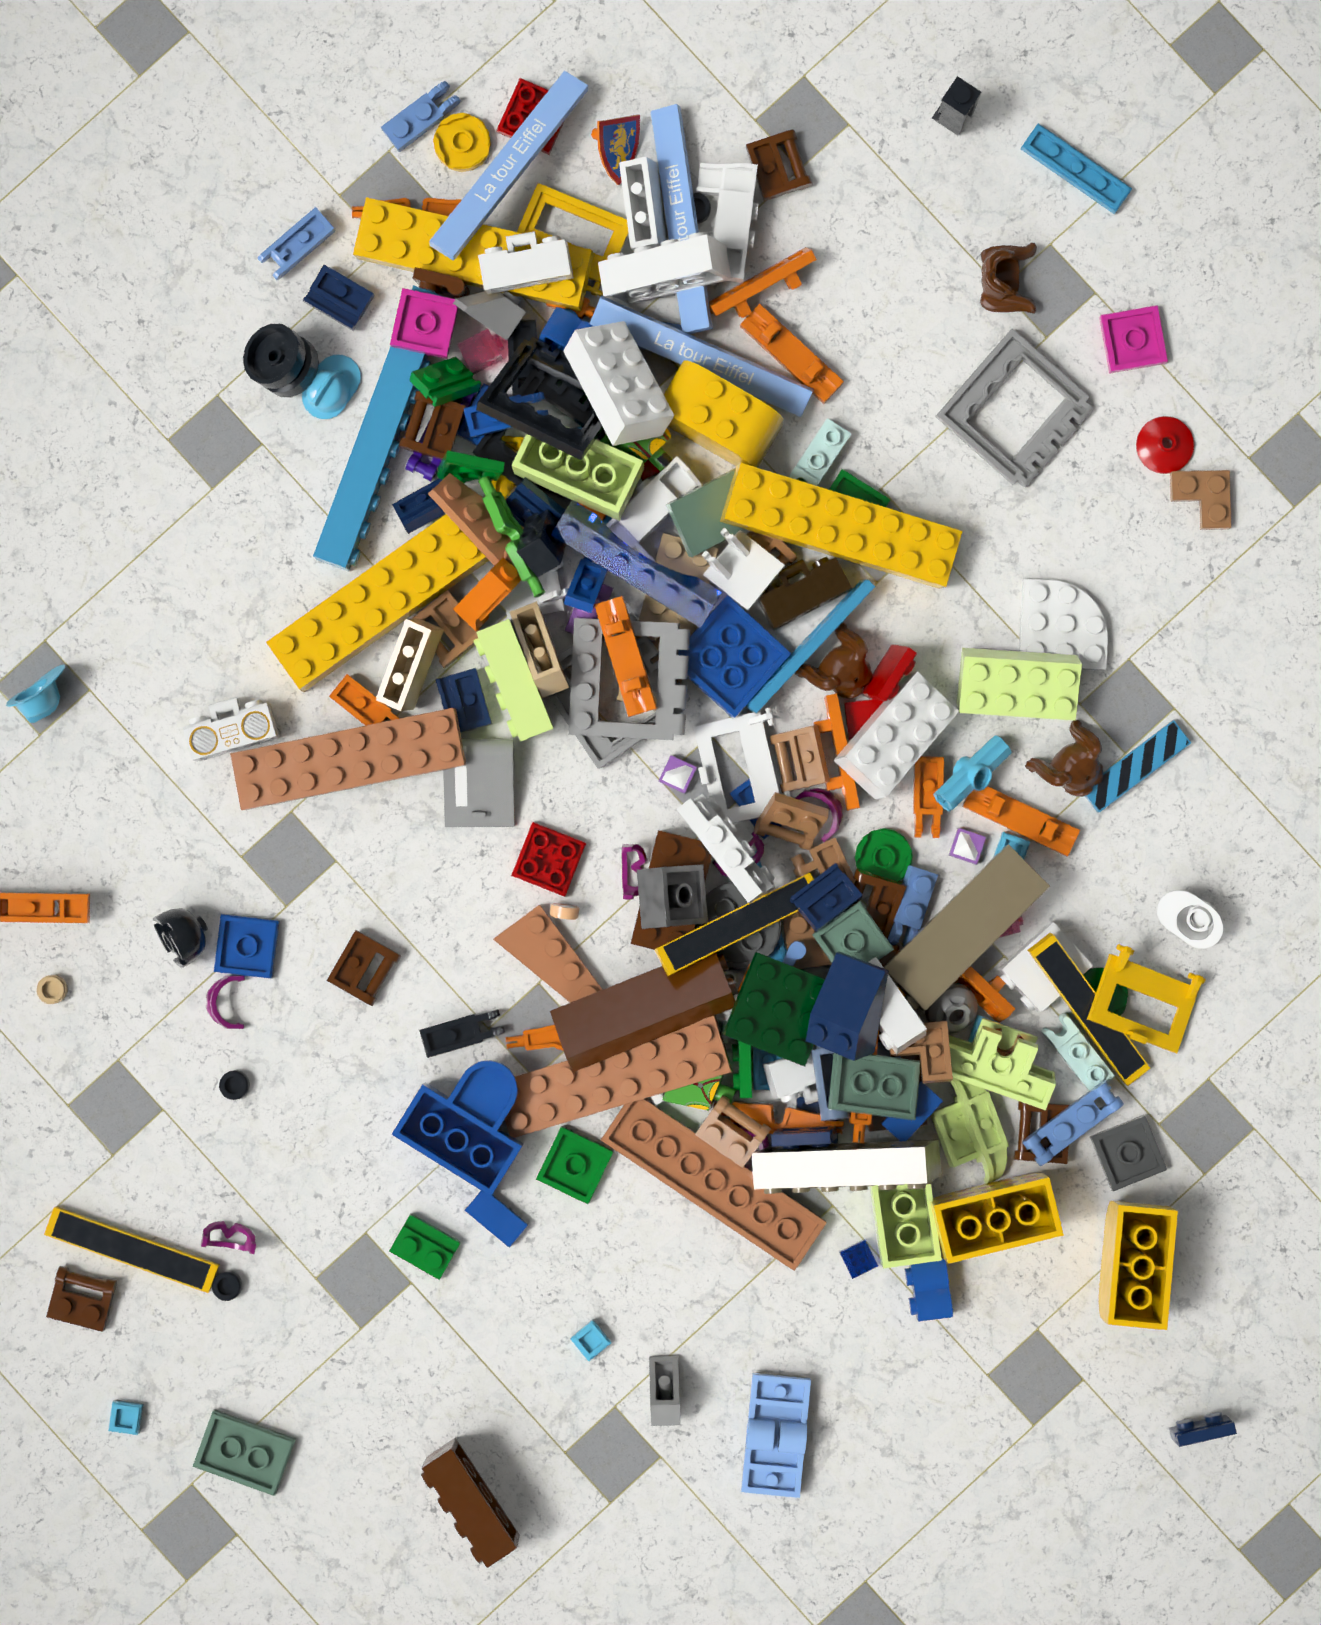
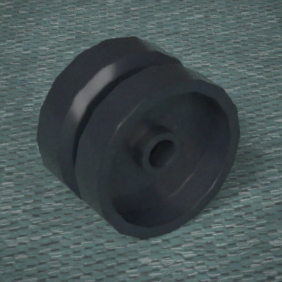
[243,324,319,398]

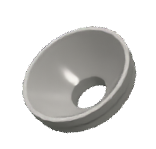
[925,983,978,1034]

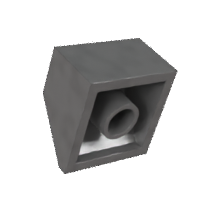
[637,865,708,929]

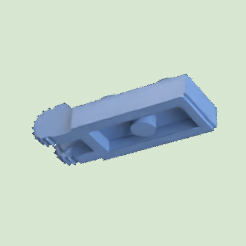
[381,81,461,152]
[887,865,938,947]

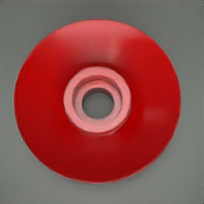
[1136,416,1194,474]

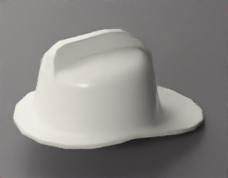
[1157,890,1223,949]

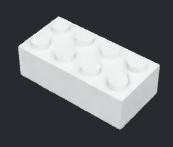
[598,232,731,306]
[564,321,674,446]
[834,671,959,800]

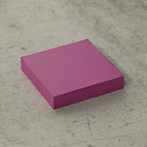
[390,288,459,359]
[1099,305,1168,374]

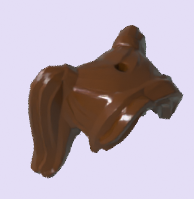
[980,242,1037,314]
[795,622,872,699]
[1025,720,1104,797]

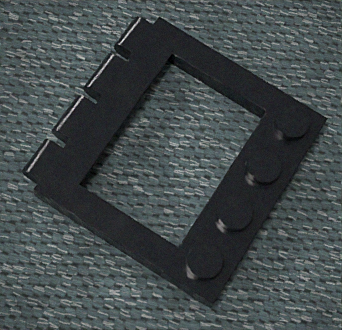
[476,337,603,461]
[472,369,606,519]

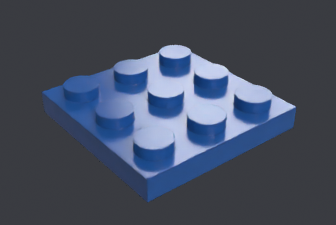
[678,595,791,718]

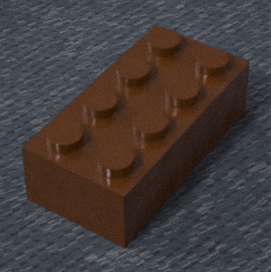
[630,830,712,950]
[421,1437,520,1568]

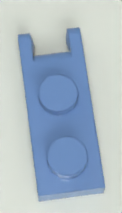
[257,207,336,280]

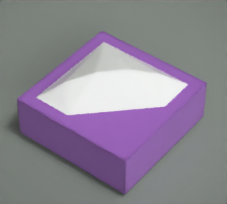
[658,755,697,794]
[948,828,986,865]

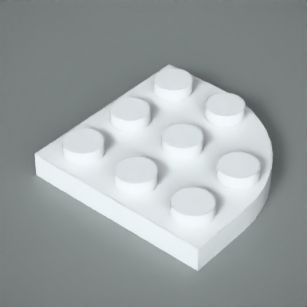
[1019,579,1108,671]

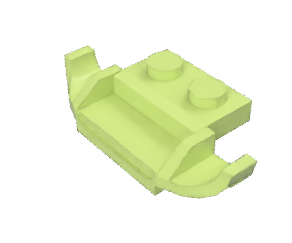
[931,1078,1009,1184]

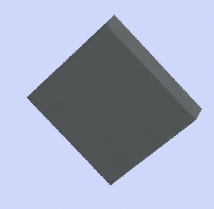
[1090,1115,1167,1191]

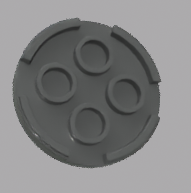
[695,882,782,969]

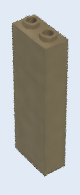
[883,844,1050,1011]

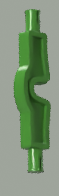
[478,476,546,598]

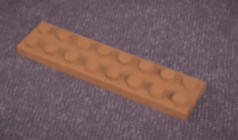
[230,708,466,810]
[505,1015,733,1138]
[601,1098,827,1271]

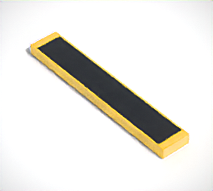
[655,873,814,976]
[1027,932,1150,1086]
[44,1206,220,1293]

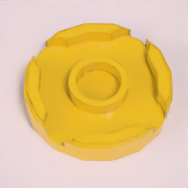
[433,113,491,172]

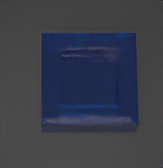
[839,1239,878,1279]

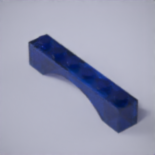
[551,500,722,628]

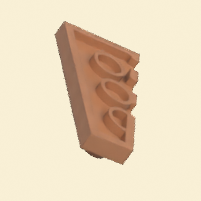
[428,473,524,567]
[493,905,603,1003]

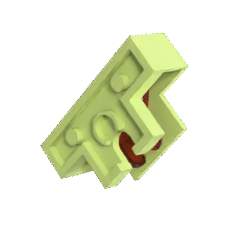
[948,1017,1056,1110]

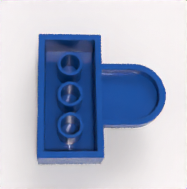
[391,1060,524,1196]

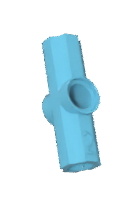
[933,735,1012,812]

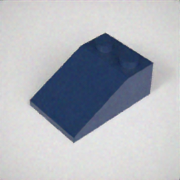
[806,952,889,1061]

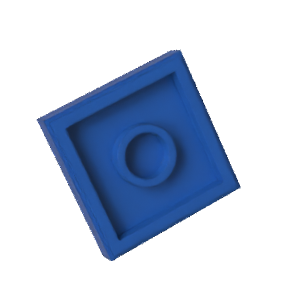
[214,914,280,979]

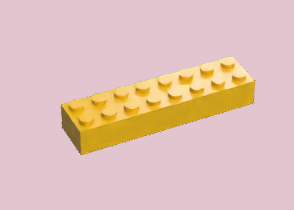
[353,197,594,311]
[720,463,962,589]
[266,514,489,692]

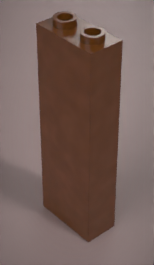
[550,953,739,1072]

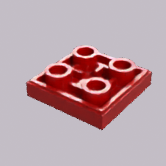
[497,78,565,155]
[861,644,917,702]
[511,822,586,897]

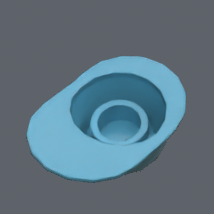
[302,355,361,419]
[6,665,65,723]

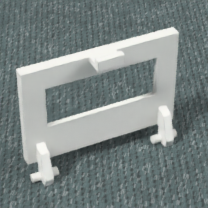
[694,708,791,824]

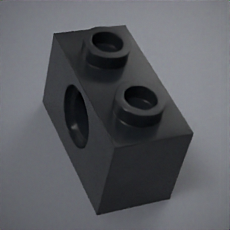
[516,509,569,577]

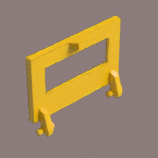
[517,183,629,296]
[1087,944,1206,1054]

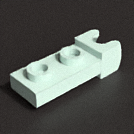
[789,418,851,486]
[1042,1013,1115,1091]

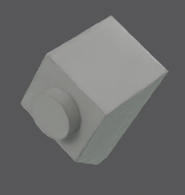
[453,291,526,341]
[649,1356,681,1426]

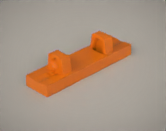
[709,247,817,318]
[740,303,844,404]
[594,596,657,717]
[813,693,860,811]
[962,786,1080,857]
[0,892,90,923]
[955,966,1015,1023]

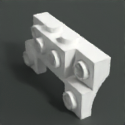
[696,163,759,283]
[594,456,703,582]
[677,794,775,904]

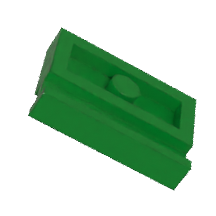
[409,356,481,407]
[732,1041,752,1098]
[389,1213,461,1280]

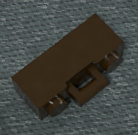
[758,556,852,631]

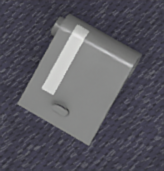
[443,739,515,827]

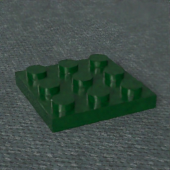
[723,952,825,1067]

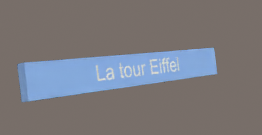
[429,70,588,261]
[651,104,713,334]
[589,295,813,417]

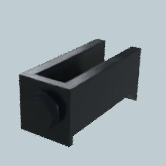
[932,76,982,136]

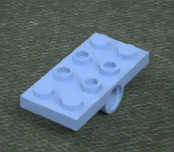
[741,1373,811,1498]

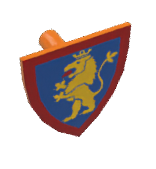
[591,114,640,185]

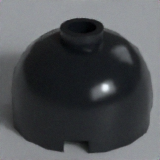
[153,908,208,968]

